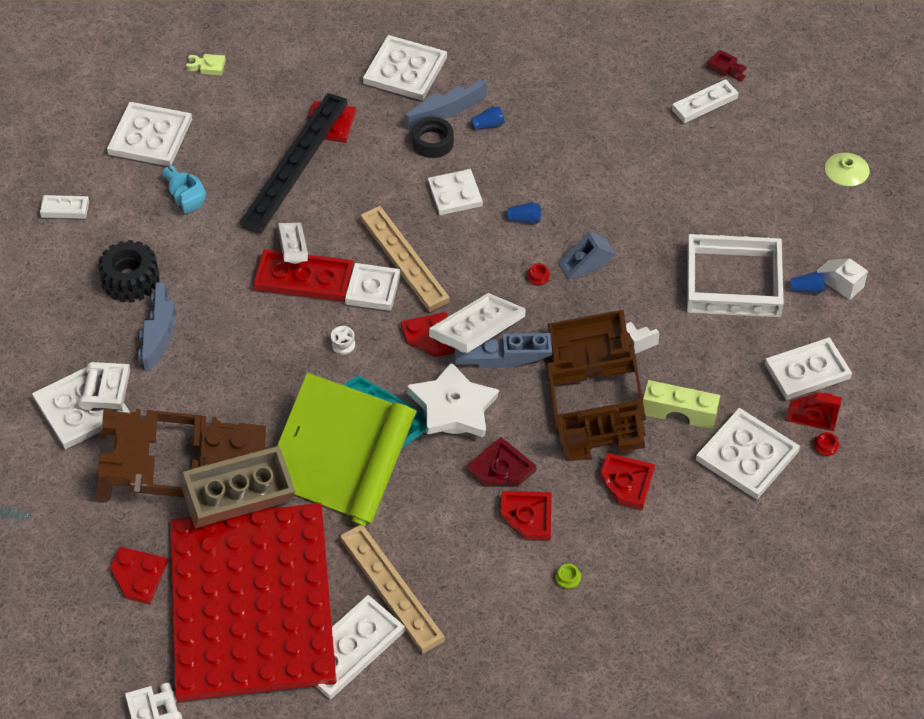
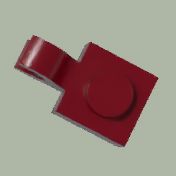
[707,50,747,82]

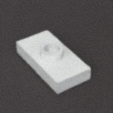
[40,195,89,219]

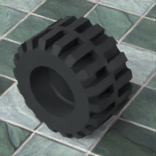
[98,240,160,303]

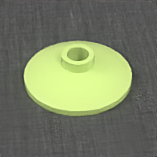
[825,153,869,186]

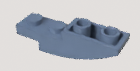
[138,282,176,371]
[454,333,552,369]

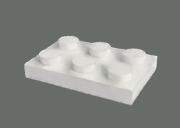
[765,337,852,400]

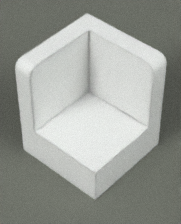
[626,322,659,353]

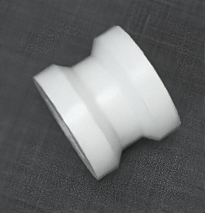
[331,326,355,355]

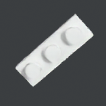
[672,79,738,123]
[278,223,308,264]

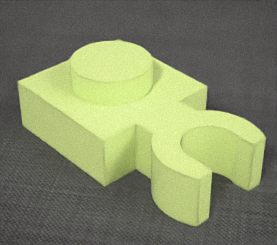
[186,54,226,75]

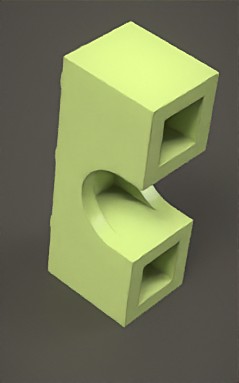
[643,380,720,430]

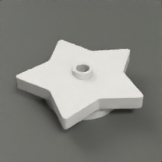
[407,364,499,437]

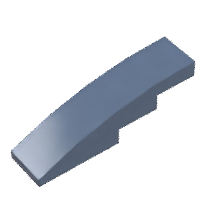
[406,79,487,130]

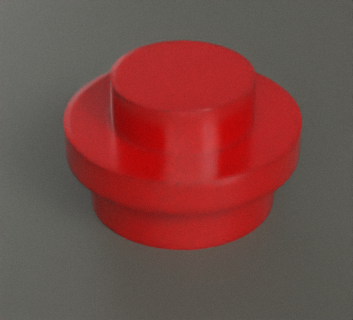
[527,263,550,285]
[814,432,839,456]

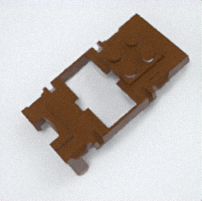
[548,310,646,461]
[95,409,266,502]

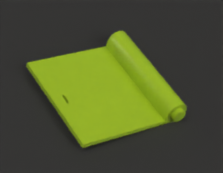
[277,372,417,526]

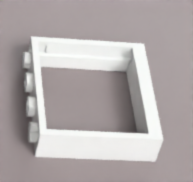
[687,234,783,317]

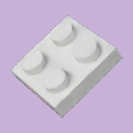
[428,169,483,215]
[345,263,401,311]

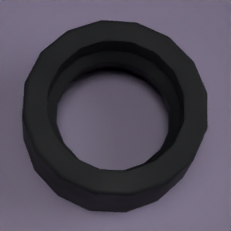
[412,117,454,158]

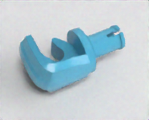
[162,165,206,213]

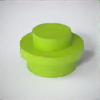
[555,564,581,589]

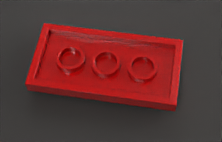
[253,249,354,302]

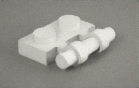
[125,683,183,719]

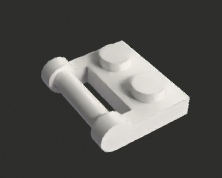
[78,362,130,410]

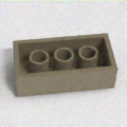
[179,446,295,528]

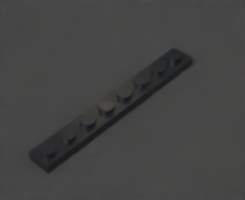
[240,93,348,234]

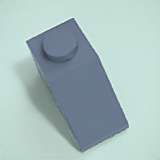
[559,232,616,279]

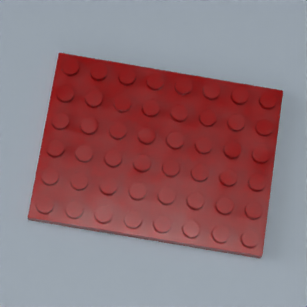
[171,503,337,702]

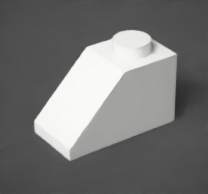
[816,258,868,300]

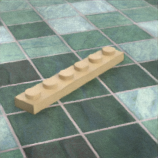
[361,206,450,312]
[340,525,445,654]

